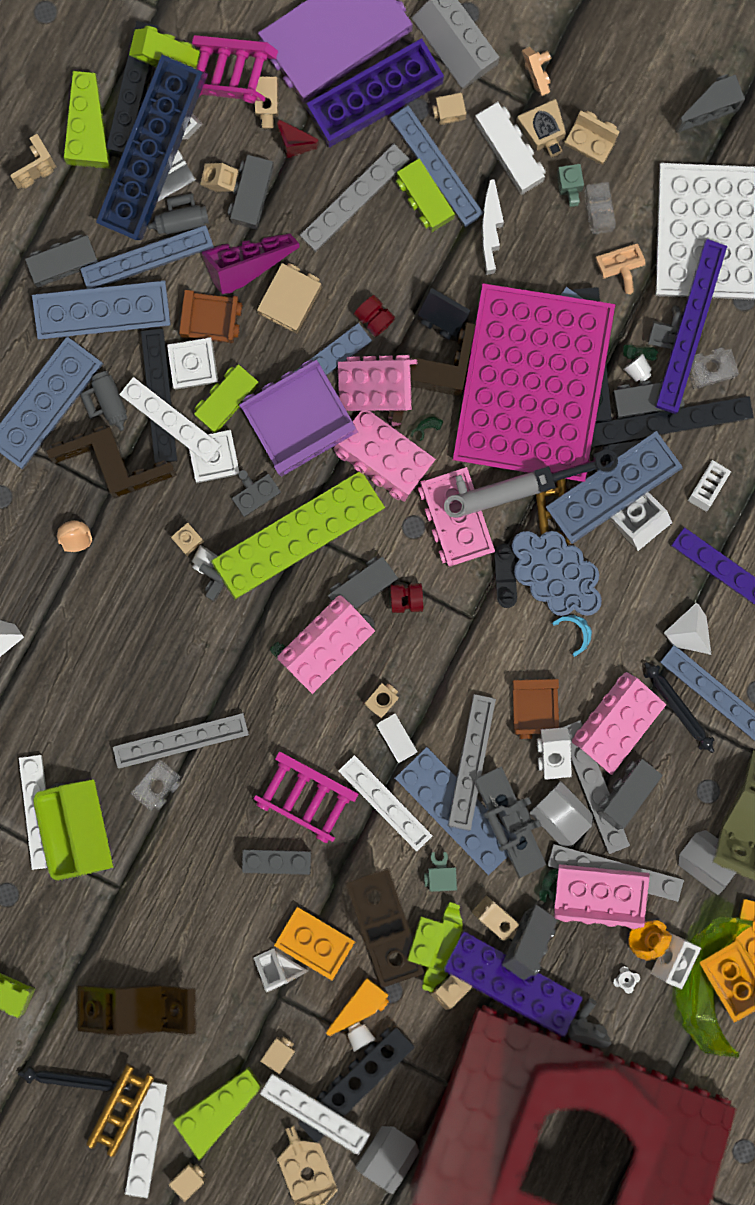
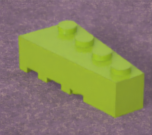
[64,71,111,169]
[0,973,35,1018]
[173,1067,262,1160]

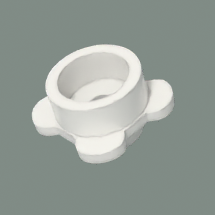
[613,966,640,993]

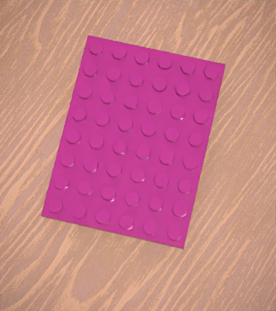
[453,284,616,482]

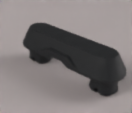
[495,544,517,608]

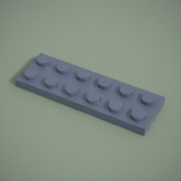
[32,280,171,339]
[0,337,103,470]
[546,431,682,544]
[395,747,509,875]

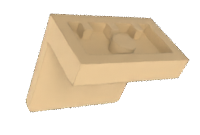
[564,111,619,165]
[10,134,56,189]

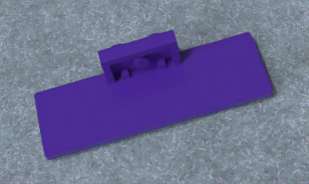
[444,932,582,1037]

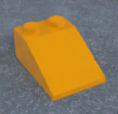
[699,940,755,1022]

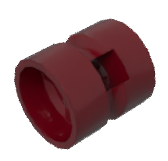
[354,295,396,337]
[390,583,423,613]

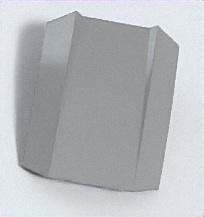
[529,781,593,846]
[679,830,739,895]
[355,1126,419,1194]

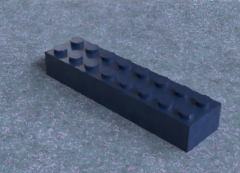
[96,55,208,240]

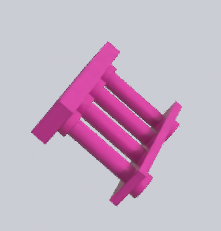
[192,35,278,103]
[254,751,359,843]

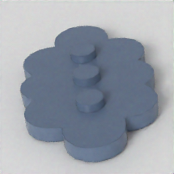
[511,531,602,616]

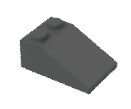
[676,74,745,133]

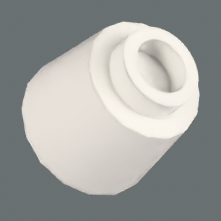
[623,354,652,382]
[192,545,218,574]
[347,1022,375,1051]

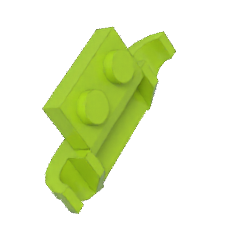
[407,902,463,992]

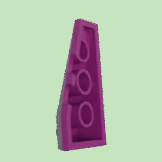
[201,234,300,294]

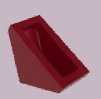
[277,120,319,158]

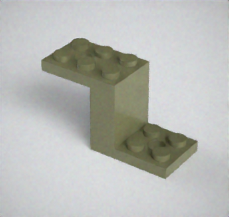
[713,750,755,880]

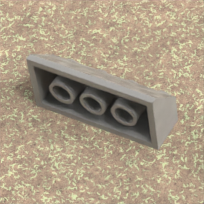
[412,0,500,90]

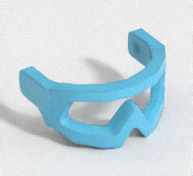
[552,615,592,657]

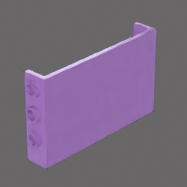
[258,0,413,103]

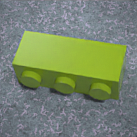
[129,26,200,68]
[396,158,455,232]
[194,364,259,433]

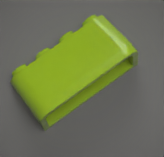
[34,779,113,880]

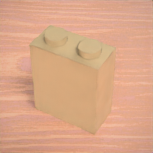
[257,263,322,334]

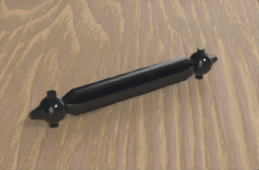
[644,662,715,753]
[18,1066,131,1092]

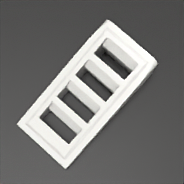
[688,460,731,511]

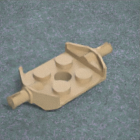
[277,1125,337,1205]

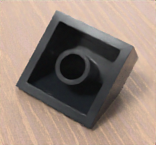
[417,288,471,341]

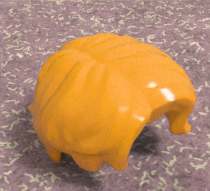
[628,920,672,961]

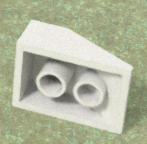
[610,492,672,551]

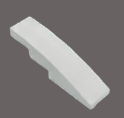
[482,180,504,275]

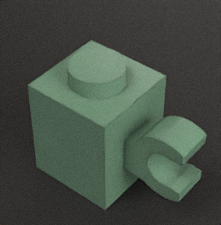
[557,164,584,207]
[424,852,457,892]

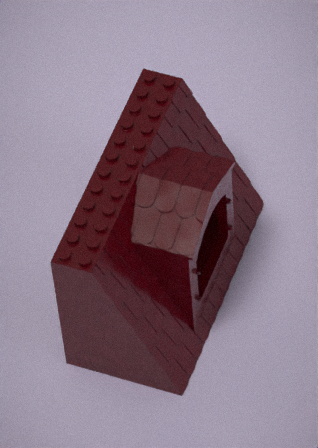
[410,1005,736,1205]

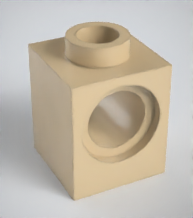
[432,93,466,125]
[200,163,238,192]
[171,523,204,556]
[364,683,399,719]
[261,1036,295,1074]
[169,1162,206,1201]

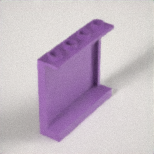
[239,360,358,477]

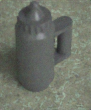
[148,193,209,234]
[80,371,127,431]

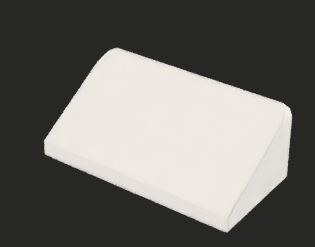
[376,714,417,763]

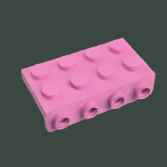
[338,355,417,411]
[333,411,436,502]
[418,467,495,567]
[278,596,375,694]
[572,672,666,775]
[554,864,649,929]

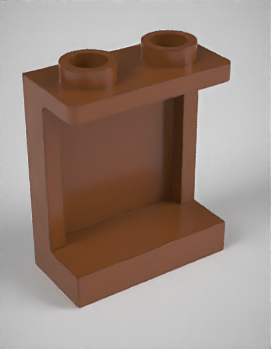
[179,290,242,344]
[512,679,559,739]

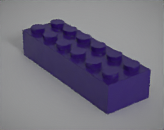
[306,38,444,148]

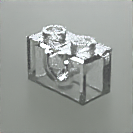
[584,182,616,234]
[689,347,739,390]
[130,759,182,811]

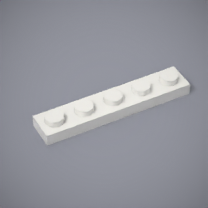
[119,377,221,463]
[19,755,48,870]
[339,755,432,852]
[261,1074,370,1154]
[125,1081,168,1198]

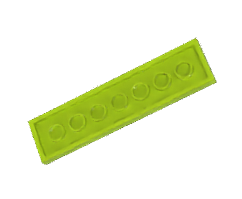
[211,471,385,600]

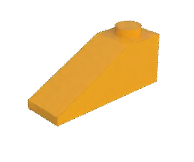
[326,977,389,1036]

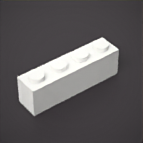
[475,102,546,195]

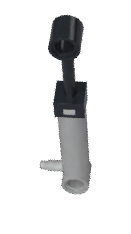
[444,449,618,518]

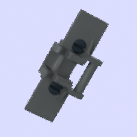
[474,766,546,878]

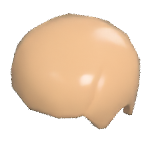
[57,520,92,552]

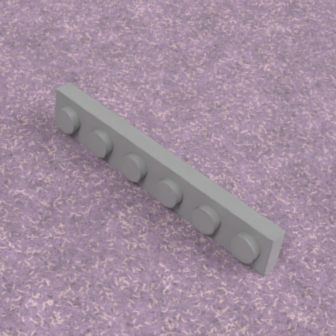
[300,144,410,252]
[447,694,496,831]
[113,713,249,769]
[562,720,630,854]
[547,844,684,902]

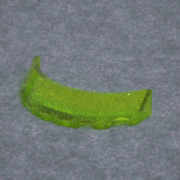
[676,917,753,1058]

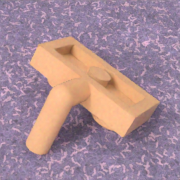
[522,47,551,96]
[596,243,645,294]

